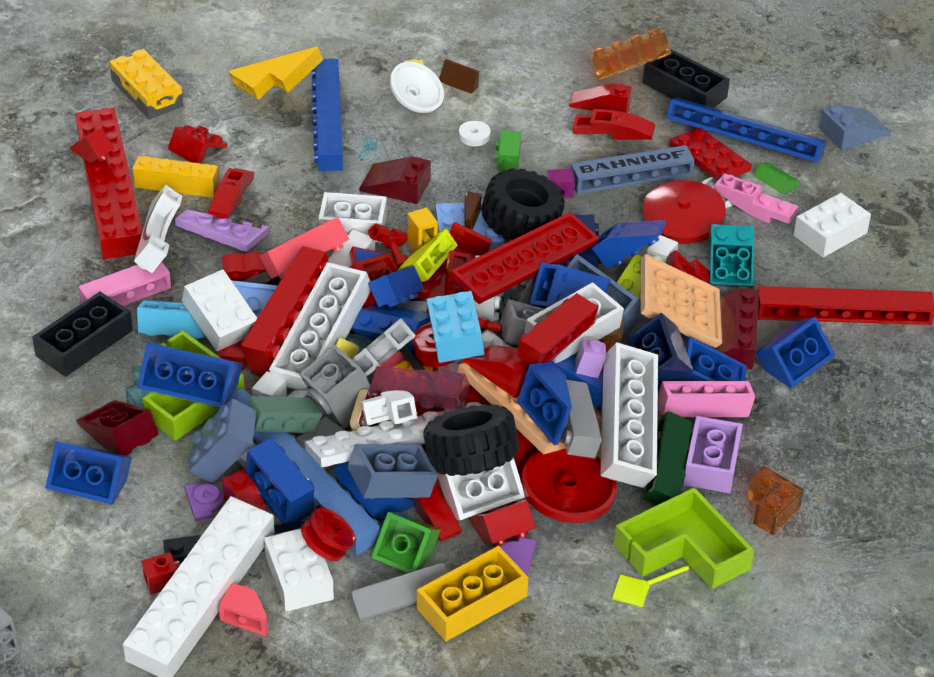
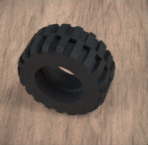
[481,168,565,240]
[423,404,520,476]

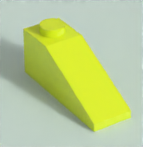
[398,228,458,282]

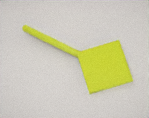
[612,565,689,607]

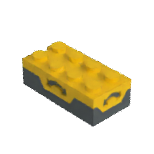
[109,49,183,119]

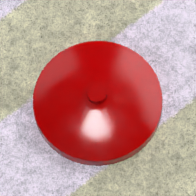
[642,180,726,244]
[521,448,617,523]

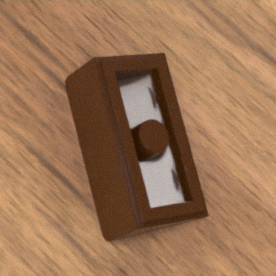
[439,59,479,93]

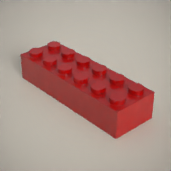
[241,246,330,376]

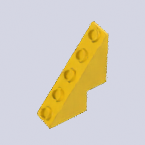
[229,46,323,100]

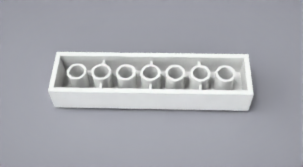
[123,496,275,677]

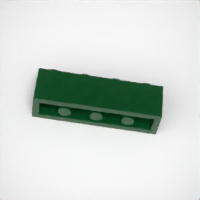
[643,411,692,505]

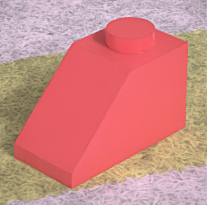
[219,583,268,636]

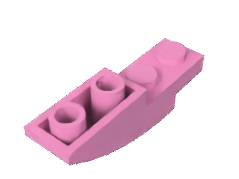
[715,173,798,224]

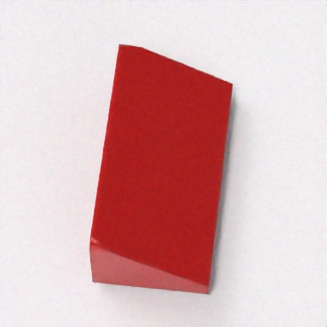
[449,222,492,256]

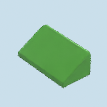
[754,162,800,194]

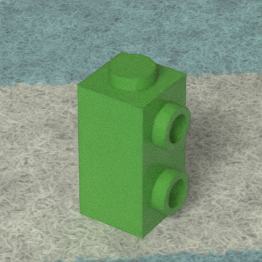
[494,130,521,171]

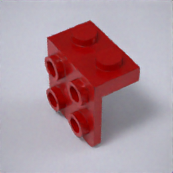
[168,125,228,164]

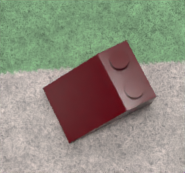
[359,156,431,204]
[76,400,159,455]

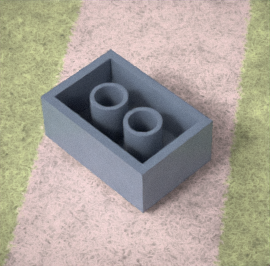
[188,398,257,484]
[348,444,438,499]

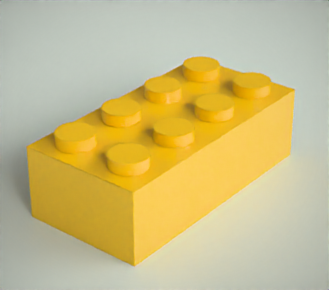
[417,546,529,642]

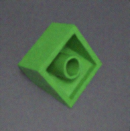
[371,512,441,573]

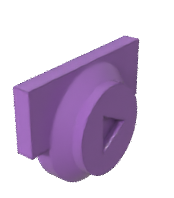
[185,482,224,521]
[500,537,537,576]

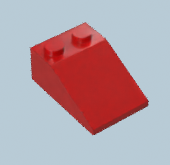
[348,253,399,308]
[463,345,530,398]

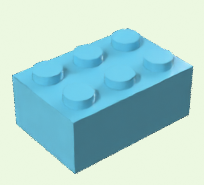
[427,291,484,363]

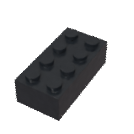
[643,48,730,108]
[32,291,133,377]

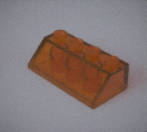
[589,27,671,80]

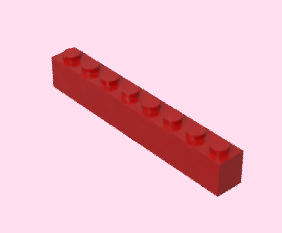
[758,286,934,325]

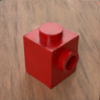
[141,552,180,595]

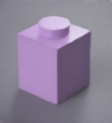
[575,338,606,378]

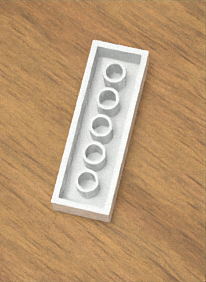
[269,262,371,390]
[600,342,658,488]

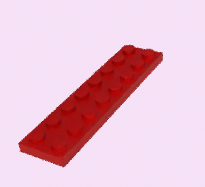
[449,212,600,304]

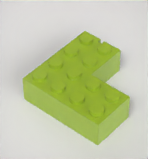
[142,330,245,441]
[614,487,755,589]

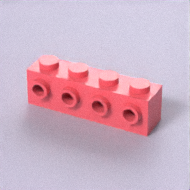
[259,217,349,279]

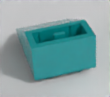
[709,224,754,287]

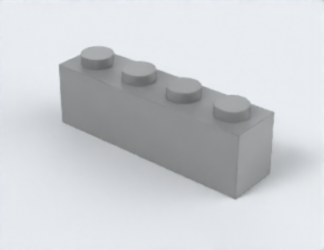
[562,380,602,458]

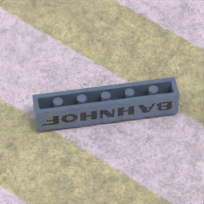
[571,145,695,194]

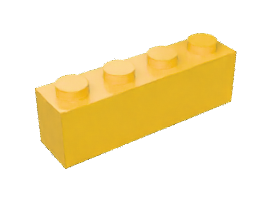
[132,156,219,198]

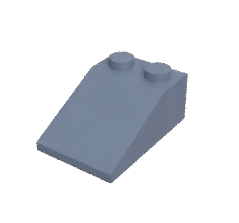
[819,104,891,150]

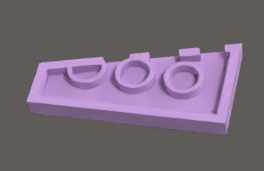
[175,209,269,252]

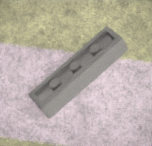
[351,563,447,621]

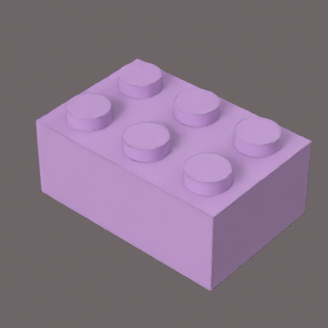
[683,416,743,494]

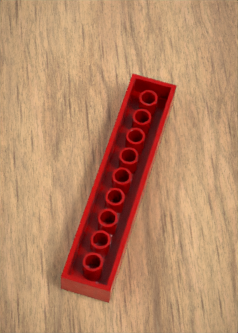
[75,107,143,259]

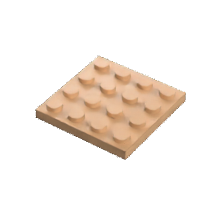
[641,254,722,348]

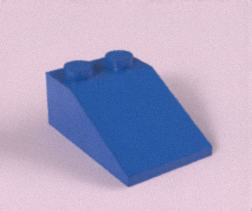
[680,337,747,381]
[517,362,572,446]

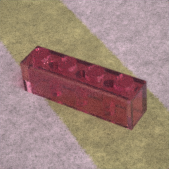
[370,366,470,411]

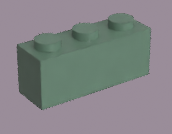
[247,396,322,433]

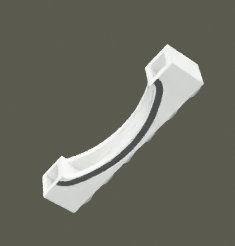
[134,185,183,273]

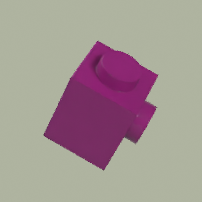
[547,169,575,198]

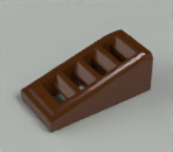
[464,191,482,230]

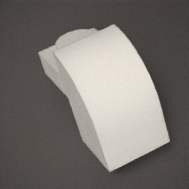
[361,390,418,426]

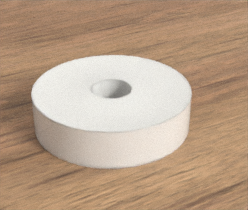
[459,121,491,147]

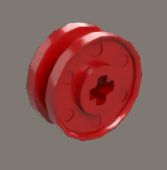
[412,323,456,368]
[301,508,356,562]

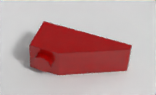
[569,83,632,113]

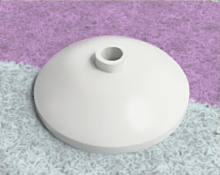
[389,62,444,113]

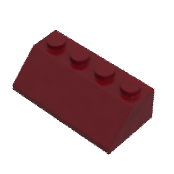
[710,288,759,370]

